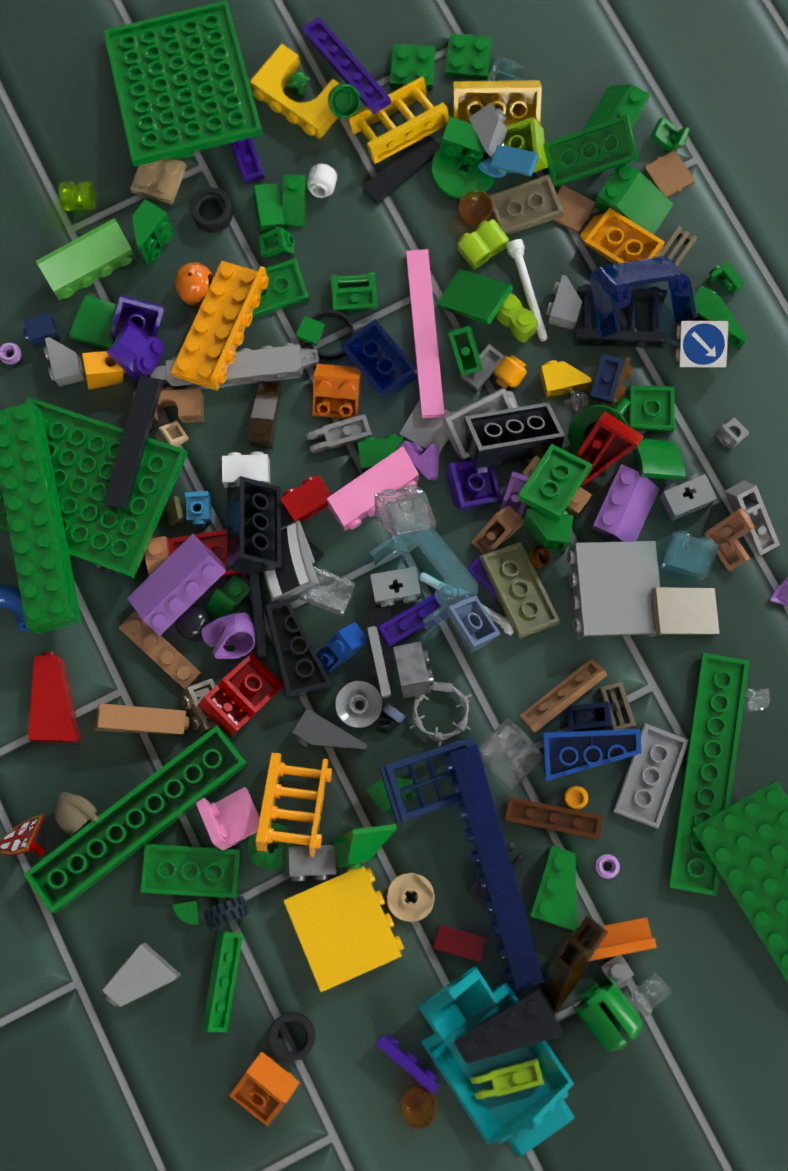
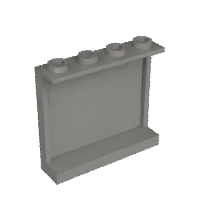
[567,541,660,639]

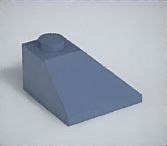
[446,595,501,653]

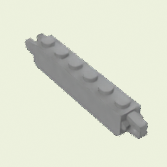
[150,343,319,390]

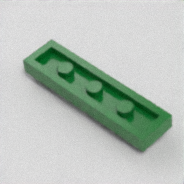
[202,931,243,1032]

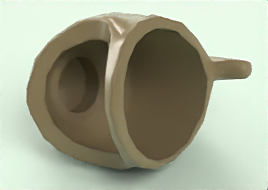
[55,792,98,836]

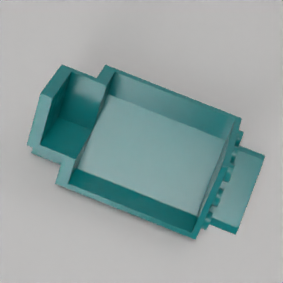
[419,966,575,1157]

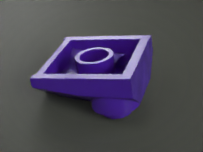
[107,320,164,383]
[447,460,503,511]

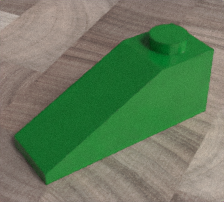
[683,285,747,349]

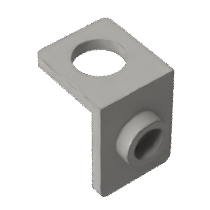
[715,418,749,451]

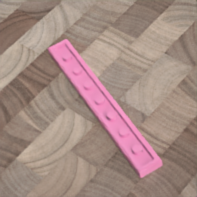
[406,249,445,418]

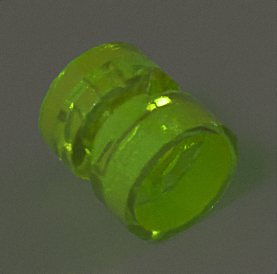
[59,181,96,211]

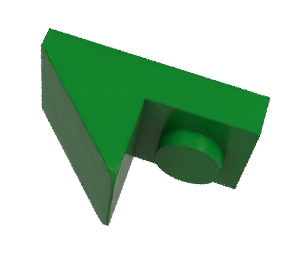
[205,574,251,619]

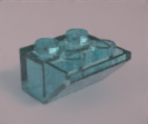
[659,531,720,580]

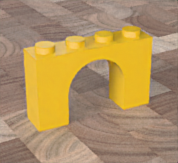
[250,44,340,140]

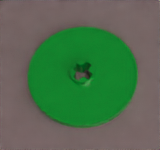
[431,148,495,200]

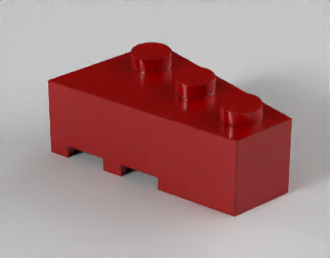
[576,412,644,486]

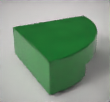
[173,900,201,925]

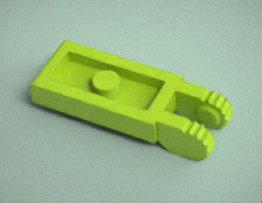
[471,1058,544,1099]

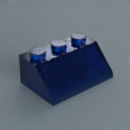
[340,319,417,397]

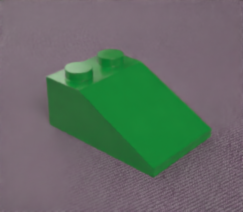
[595,164,674,235]

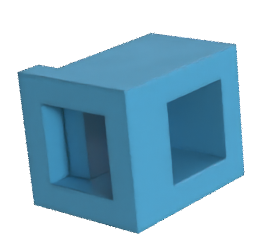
[185,491,212,527]

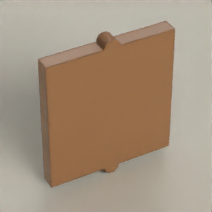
[644,150,695,197]
[554,185,596,233]

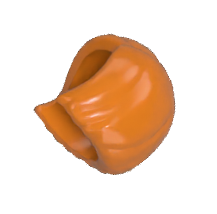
[174,262,213,307]

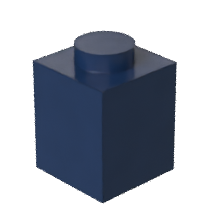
[23,312,61,348]

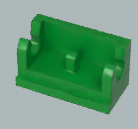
[252,184,285,235]

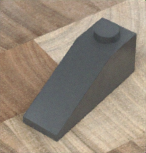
[292,708,368,751]

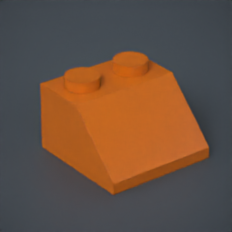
[229,1052,300,1127]

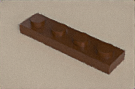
[504,797,603,839]

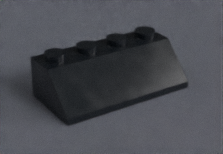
[464,402,565,469]
[227,476,282,574]

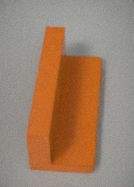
[589,918,657,961]

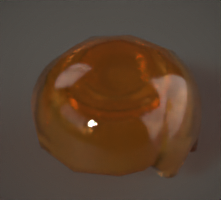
[458,191,493,225]
[401,1086,438,1129]

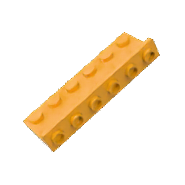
[170,261,269,391]

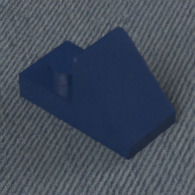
[567,701,612,731]

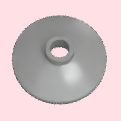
[335,681,382,728]

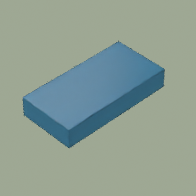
[490,145,539,176]

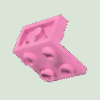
[196,787,260,851]

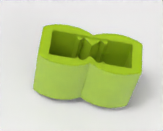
[457,219,509,270]
[496,293,538,343]

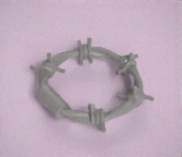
[409,681,472,747]

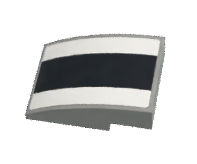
[264,520,319,602]

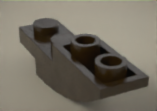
[540,916,608,1012]

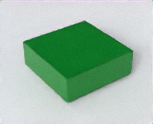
[296,316,326,346]

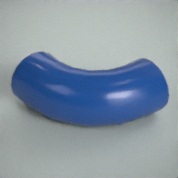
[0,584,32,632]

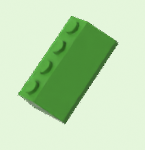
[36,218,136,300]

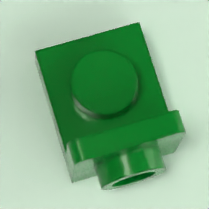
[258,227,295,258]
[707,262,744,295]

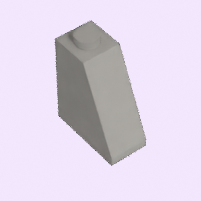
[102,943,181,1007]

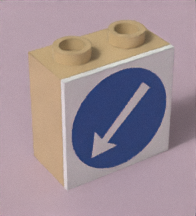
[676,321,729,367]

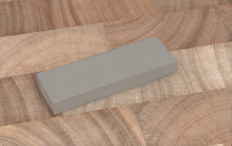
[367,626,391,699]

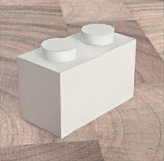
[222,451,270,488]

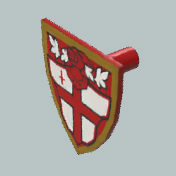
[0,814,45,857]

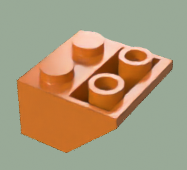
[312,364,362,419]

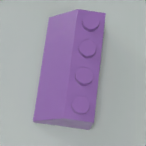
[127,534,226,636]

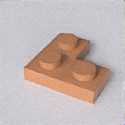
[704,508,755,572]

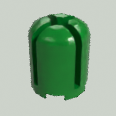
[572,977,643,1051]

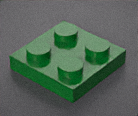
[445,33,492,81]
[390,44,436,90]

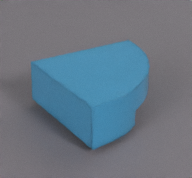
[478,157,508,177]

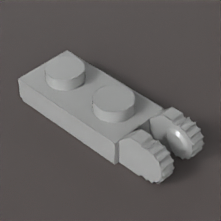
[306,414,372,453]

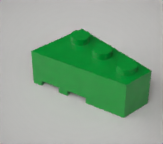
[529,846,577,931]

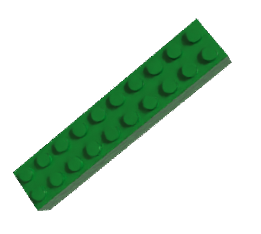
[0,401,82,634]
[23,725,249,914]

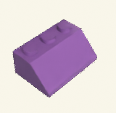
[590,464,659,542]

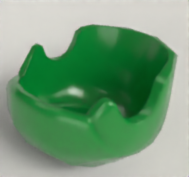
[327,84,360,118]

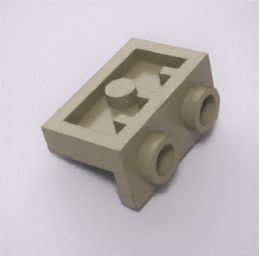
[181,679,217,736]

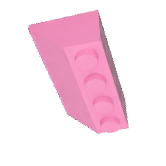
[327,446,419,531]

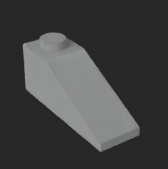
[725,481,780,556]

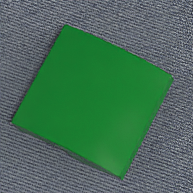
[69,295,116,350]
[632,439,686,480]

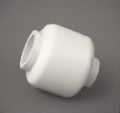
[307,164,337,198]

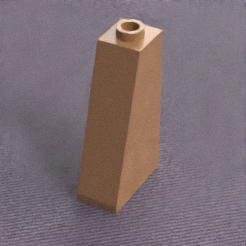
[94,703,189,736]

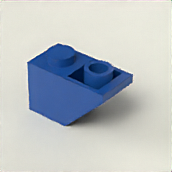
[316,622,369,674]

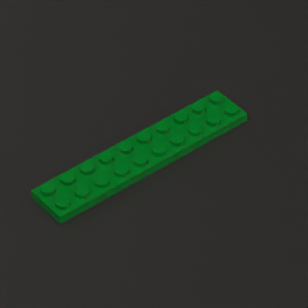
[668,653,750,896]

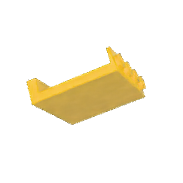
[283,865,404,992]

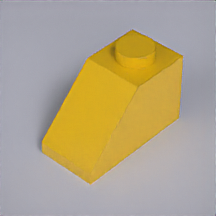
[539,360,592,398]

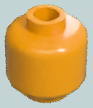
[494,355,527,389]

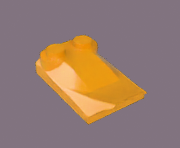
[580,208,665,279]

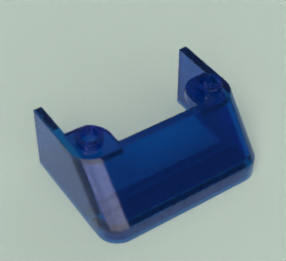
[590,256,697,337]

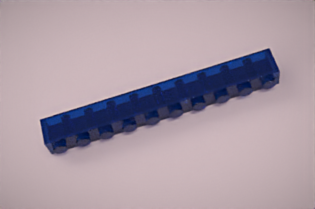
[445,744,544,990]

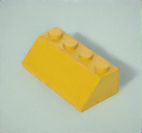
[453,80,542,127]

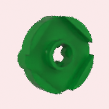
[247,822,296,871]

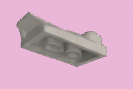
[443,388,519,460]

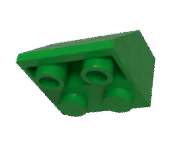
[132,199,174,266]
[523,507,573,553]

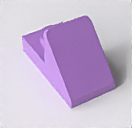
[398,441,439,481]
[500,472,530,517]

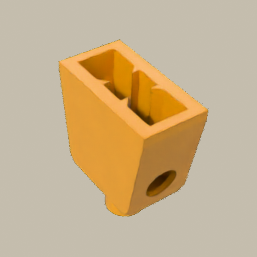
[82,351,127,390]

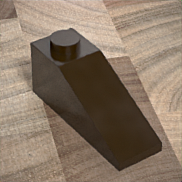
[248,382,282,449]

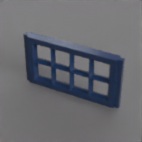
[379,736,490,823]

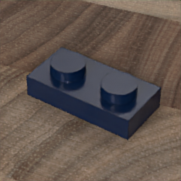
[589,354,624,404]

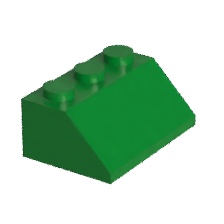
[583,84,650,130]

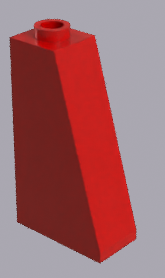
[28,652,81,743]

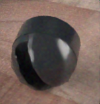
[375,714,394,733]

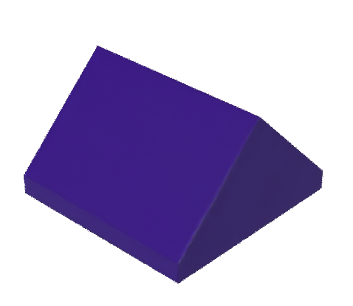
[109,295,164,338]

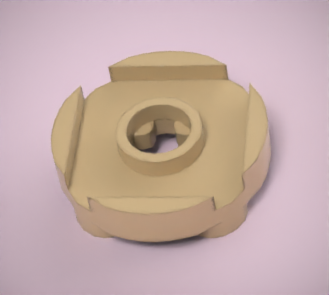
[387,873,435,922]

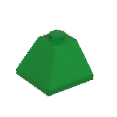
[333,824,397,871]

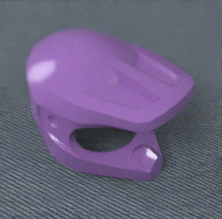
[201,613,255,659]

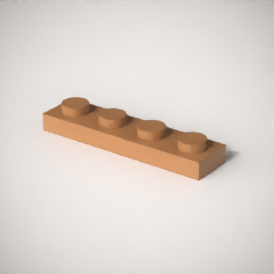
[119,611,202,689]
[519,658,607,733]

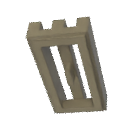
[654,226,698,275]
[598,681,636,729]

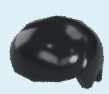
[175,605,213,642]

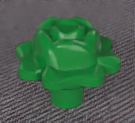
[287,72,311,95]

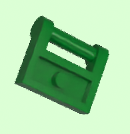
[331,271,378,313]

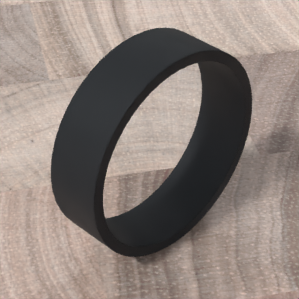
[307,310,355,361]

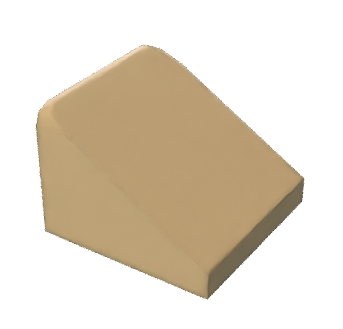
[155,420,189,447]

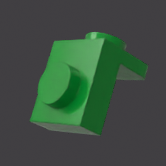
[650,117,690,152]

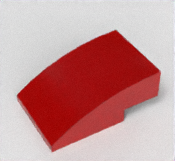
[198,653,283,738]

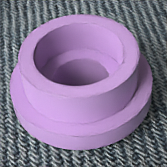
[0,343,22,365]
[595,854,620,879]

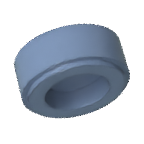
[383,702,406,723]

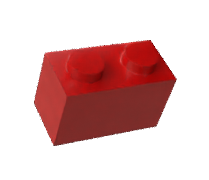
[280,475,332,523]

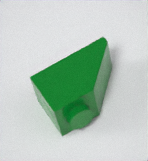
[282,174,307,228]
[448,324,483,376]

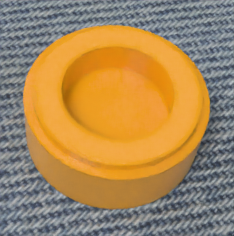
[564,786,588,810]

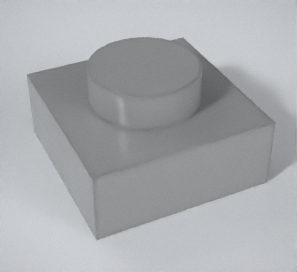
[600,955,634,986]

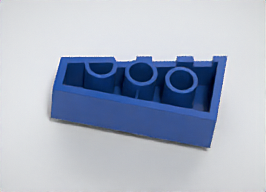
[544,728,642,781]

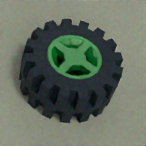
[203,896,250,931]

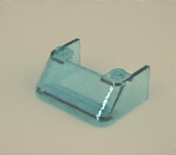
[370,524,479,632]

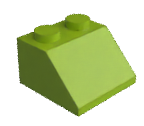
[499,117,548,173]

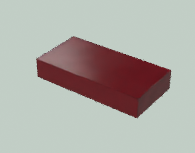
[434,924,486,962]

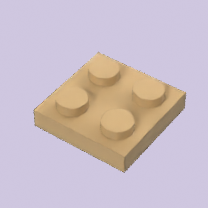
[130,158,187,205]

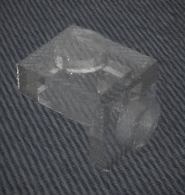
[630,972,672,1016]

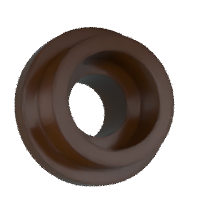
[529,546,551,569]

